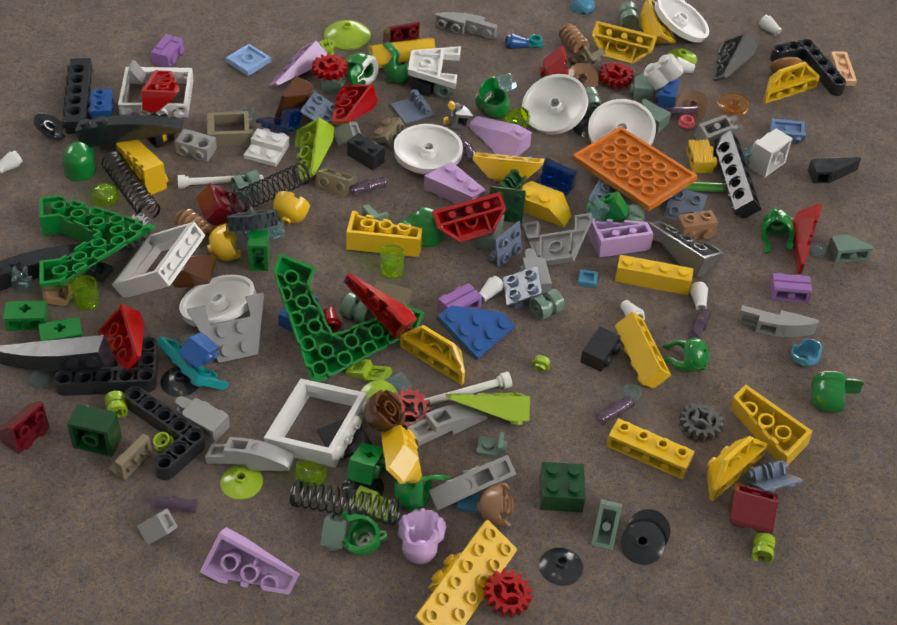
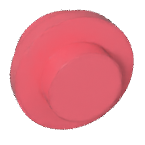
[678,115,695,129]

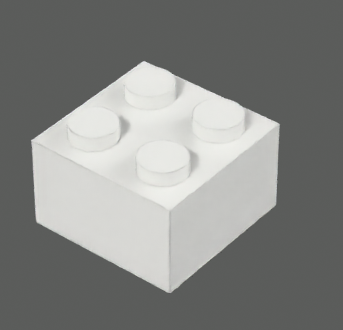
[749,128,793,178]

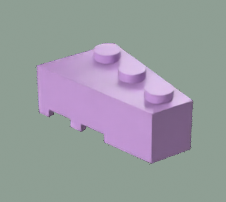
[424,162,486,204]
[588,218,653,258]

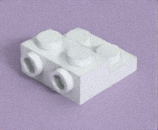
[244,128,290,167]

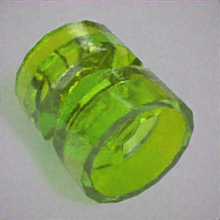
[380,245,405,279]
[72,275,100,311]

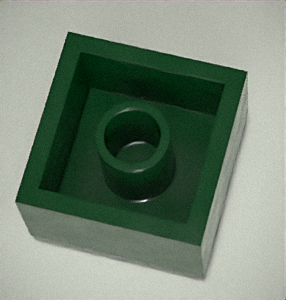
[67,404,122,457]
[540,462,585,512]

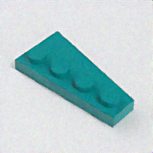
[157,336,229,390]

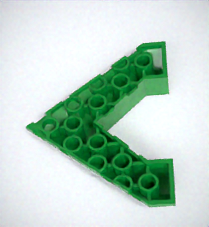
[39,195,156,291]
[273,253,425,383]

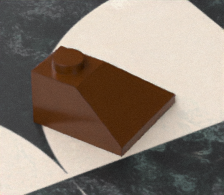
[275,76,313,118]
[172,254,218,288]

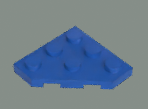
[436,305,516,360]

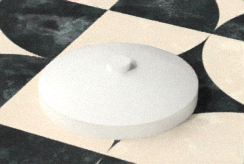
[655,0,709,42]
[522,74,588,135]
[588,99,656,145]
[394,124,463,174]
[179,275,256,327]

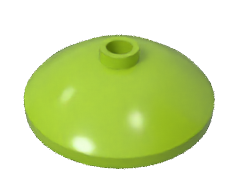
[324,20,371,50]

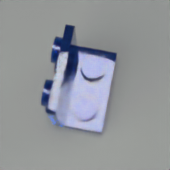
[256,107,302,133]
[535,158,577,197]

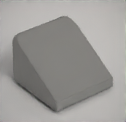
[128,60,146,84]

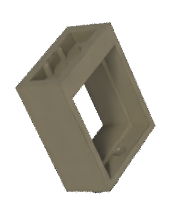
[207,111,253,146]

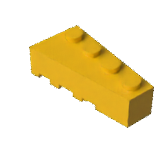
[346,210,422,257]
[730,384,813,465]

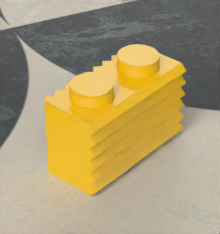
[686,139,717,173]

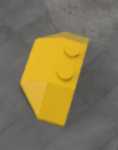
[639,0,676,44]
[592,21,657,64]
[763,62,820,104]
[473,152,545,182]
[519,181,572,228]
[400,325,465,385]
[381,425,422,484]
[706,436,768,501]

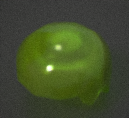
[504,107,530,129]
[90,183,120,207]
[295,461,327,487]

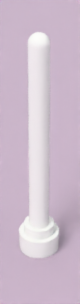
[178,175,264,189]
[420,372,512,407]

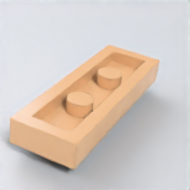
[830,52,857,86]

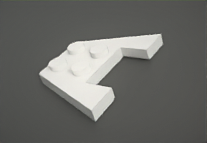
[408,46,461,89]

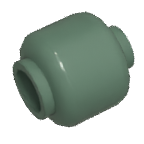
[433,83,455,98]

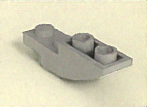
[435,12,498,40]
[738,305,819,337]
[407,403,488,446]
[205,437,294,471]
[428,455,516,511]

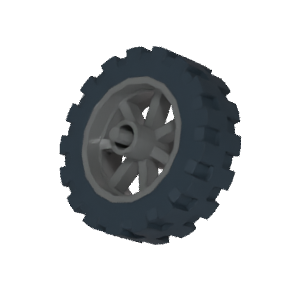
[227,207,278,231]

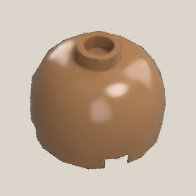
[477,483,514,527]

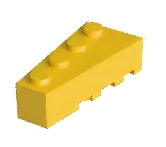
[116,139,168,195]

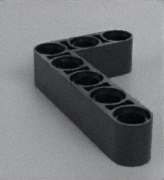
[770,39,846,96]
[53,337,159,396]
[125,386,205,481]

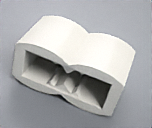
[644,53,683,90]

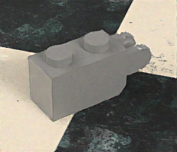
[694,115,742,144]
[519,248,552,295]
[175,396,230,443]

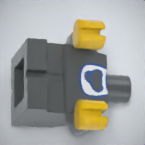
[443,101,472,129]

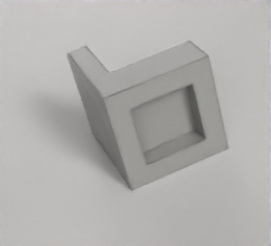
[334,122,361,145]
[137,509,178,545]

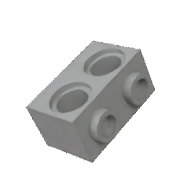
[175,129,217,162]

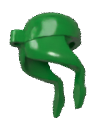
[383,42,410,84]
[761,208,795,254]
[663,338,709,373]
[394,474,451,513]
[341,511,388,556]

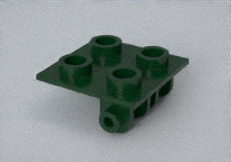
[497,169,527,189]
[489,186,526,223]

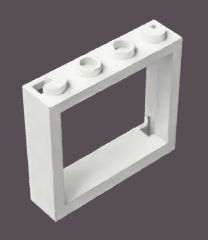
[118,67,193,118]
[112,222,205,298]
[264,379,368,467]

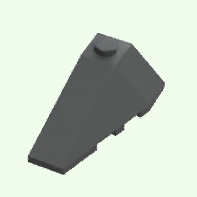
[712,32,758,82]
[648,220,725,277]

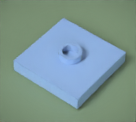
[225,44,271,76]

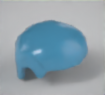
[570,0,595,14]
[791,339,822,367]

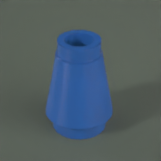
[505,33,529,49]

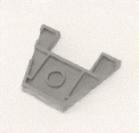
[523,213,593,266]
[187,293,264,363]

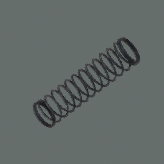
[101,151,161,219]
[229,163,310,213]
[289,479,401,526]

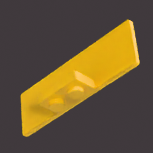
[415,520,517,625]

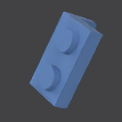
[770,118,806,144]

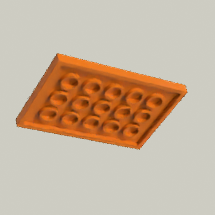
[572,126,698,212]

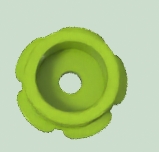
[531,355,550,372]
[153,432,174,452]

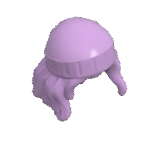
[398,508,446,564]

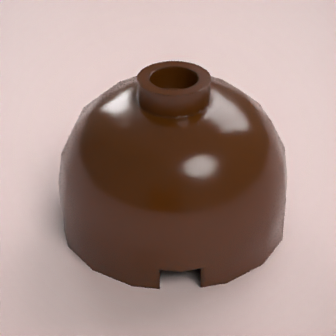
[364,390,405,432]

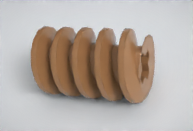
[558,23,590,54]
[174,209,214,245]

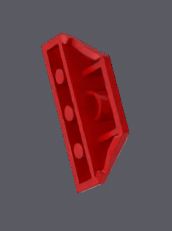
[432,192,506,243]

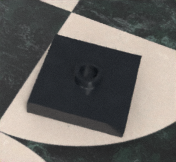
[317,419,372,461]

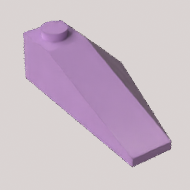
[269,41,327,88]
[469,116,532,156]
[200,527,300,595]

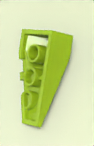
[295,117,334,180]
[446,392,530,425]

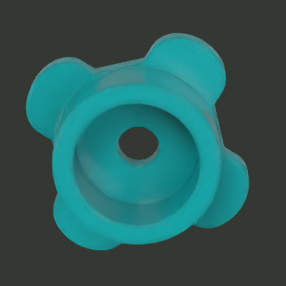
[528,34,543,48]

